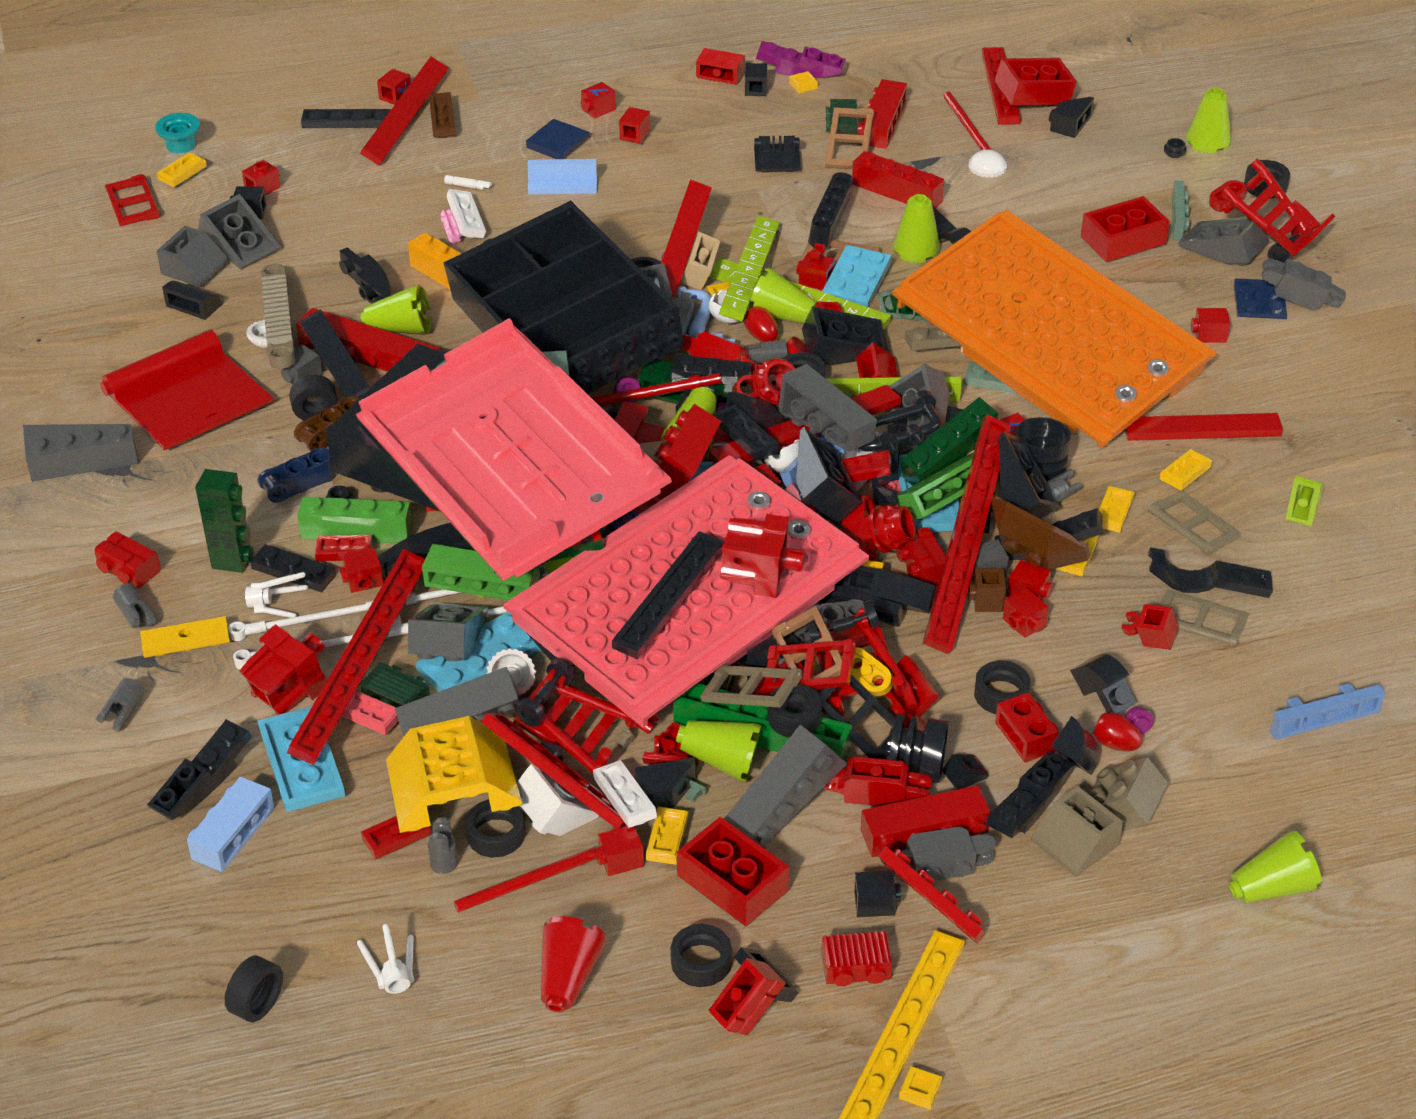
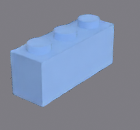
[187,777,275,872]

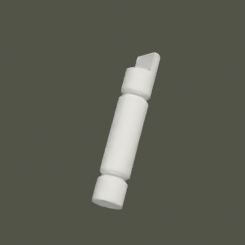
[444,175,492,190]

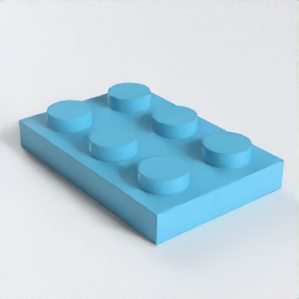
[822,245,892,307]

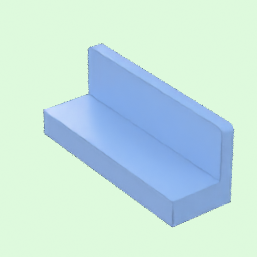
[527,159,597,194]

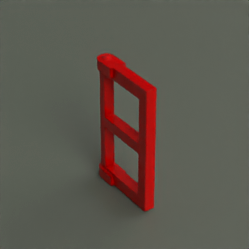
[105,174,160,226]
[763,638,856,693]

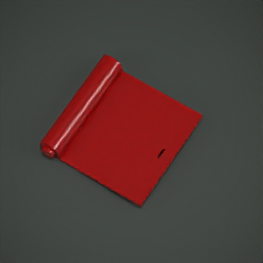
[100,329,273,451]

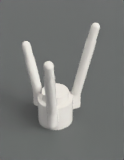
[245,572,308,618]
[357,924,414,994]

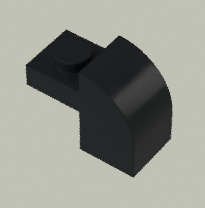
[1070,654,1137,714]

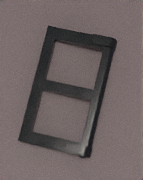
[818,674,896,759]

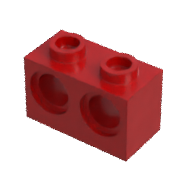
[995,692,1059,763]

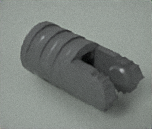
[743,339,787,363]
[1046,469,1083,503]
[113,583,157,628]
[95,678,144,732]
[428,816,458,874]

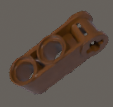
[294,396,359,451]

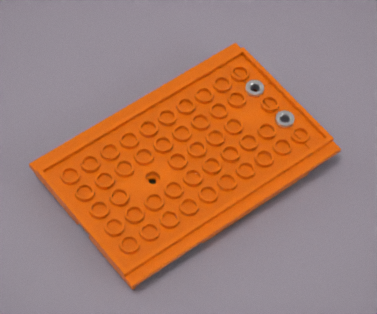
[892,210,1217,449]

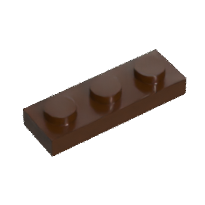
[429,92,456,138]

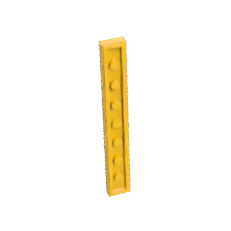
[839,930,965,1119]

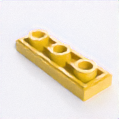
[140,616,230,658]

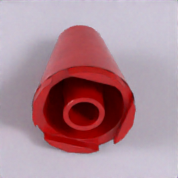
[541,916,607,1013]

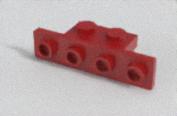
[884,655,940,731]

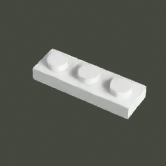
[446,189,486,238]
[593,760,657,828]

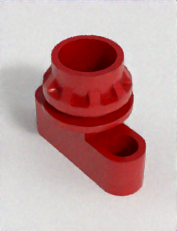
[732,358,795,405]
[842,495,915,562]

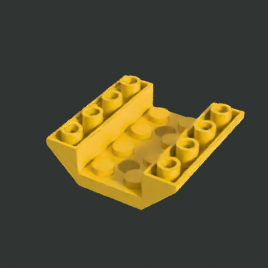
[386,716,522,833]

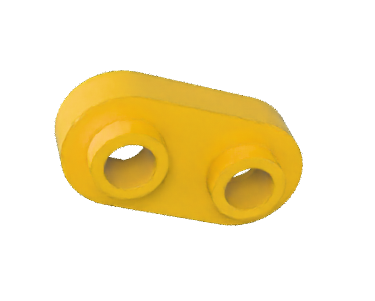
[851,648,893,696]

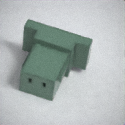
[686,780,707,802]

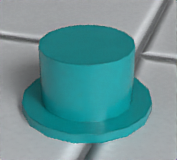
[155,112,200,153]

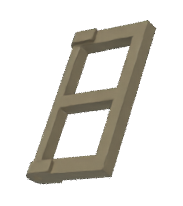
[1148,491,1241,555]
[1160,590,1249,648]
[700,664,802,707]

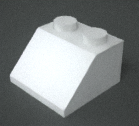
[517,764,599,836]

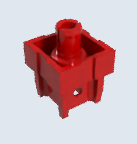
[720,514,805,598]
[239,624,327,715]

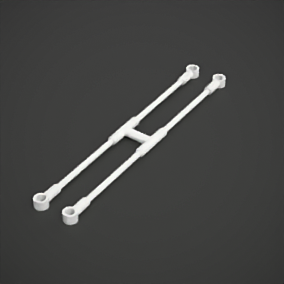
[228,565,548,669]

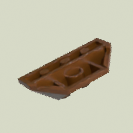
[991,495,1090,570]

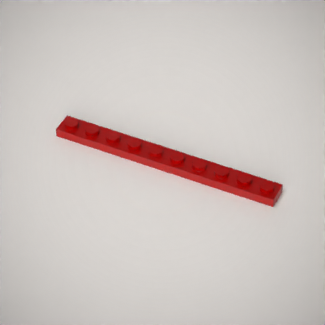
[922,414,1011,654]
[287,549,425,765]

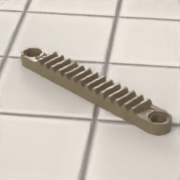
[261,264,295,369]

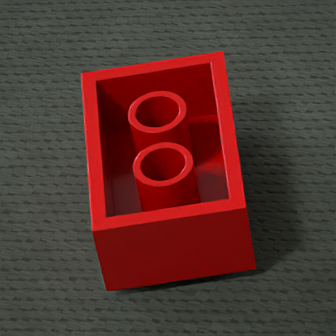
[995,58,1077,106]
[1081,196,1170,262]
[653,404,721,498]
[677,817,789,927]

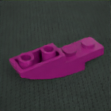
[756,41,846,78]

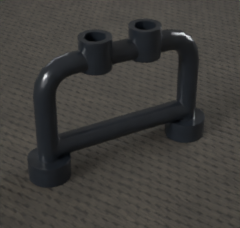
[858,390,941,453]

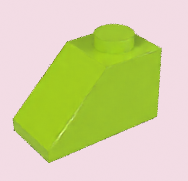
[1285,476,1324,526]

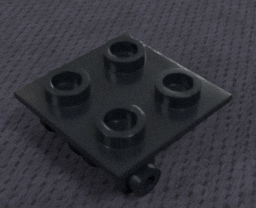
[754,135,801,172]

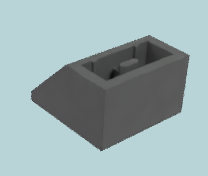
[157,226,228,287]

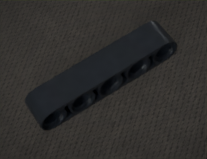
[808,172,853,248]
[299,309,370,398]

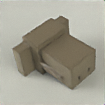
[617,727,635,750]

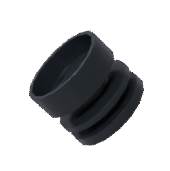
[1015,417,1071,481]
[886,713,949,783]

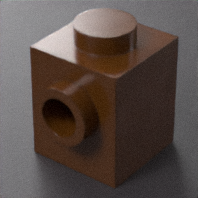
[968,568,1006,612]

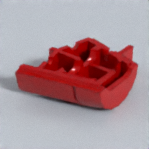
[642,722,699,767]

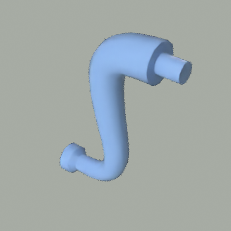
[678,286,735,344]

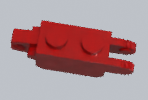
[680,331,760,375]
[823,756,932,806]

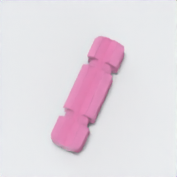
[441,209,462,244]

